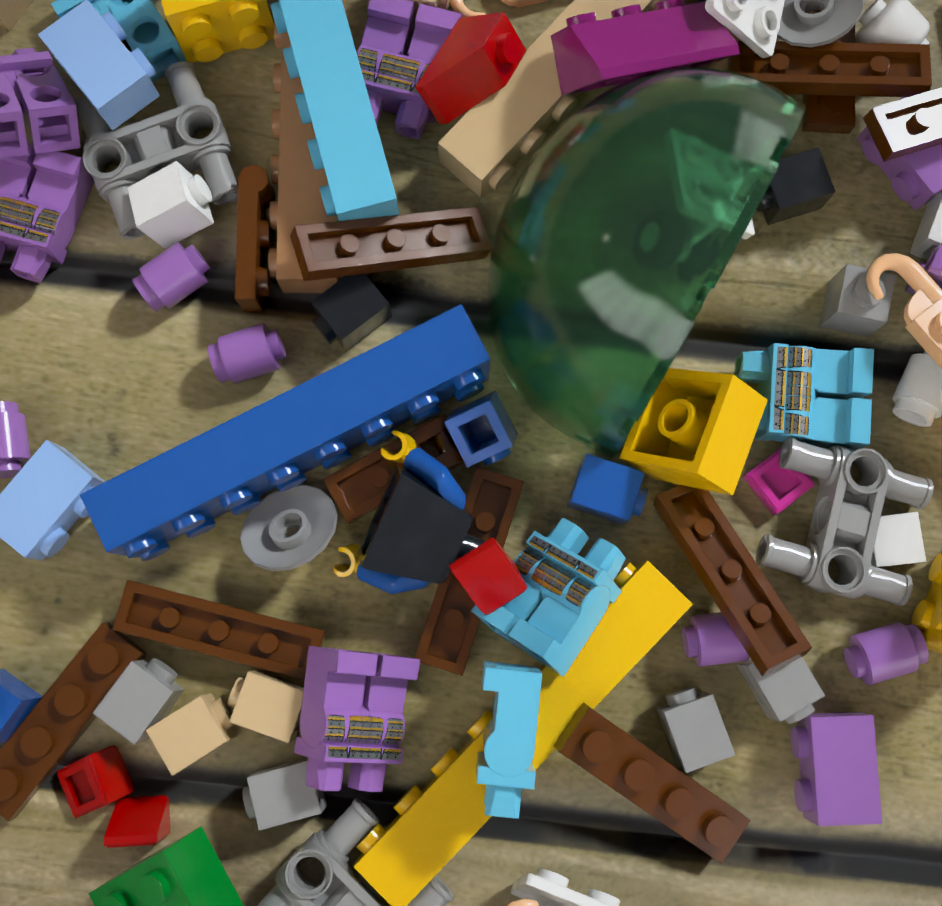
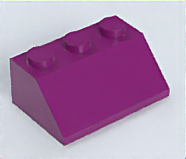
[550,0,739,95]

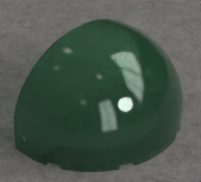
[487,68,806,459]

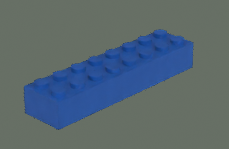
[80,304,491,561]

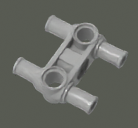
[75,61,238,239]
[756,437,934,606]
[257,798,455,906]

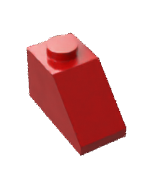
[415,12,527,124]

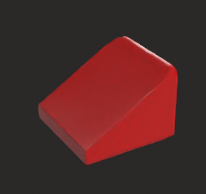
[449,537,527,615]
[56,745,134,819]
[104,795,170,848]

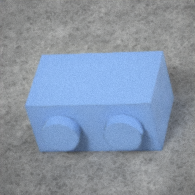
[38,0,160,131]
[0,440,106,561]

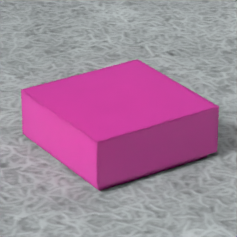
[742,447,816,516]

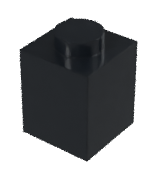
[750,147,836,225]
[311,274,392,352]

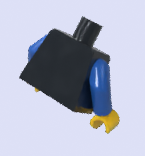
[333,430,486,594]

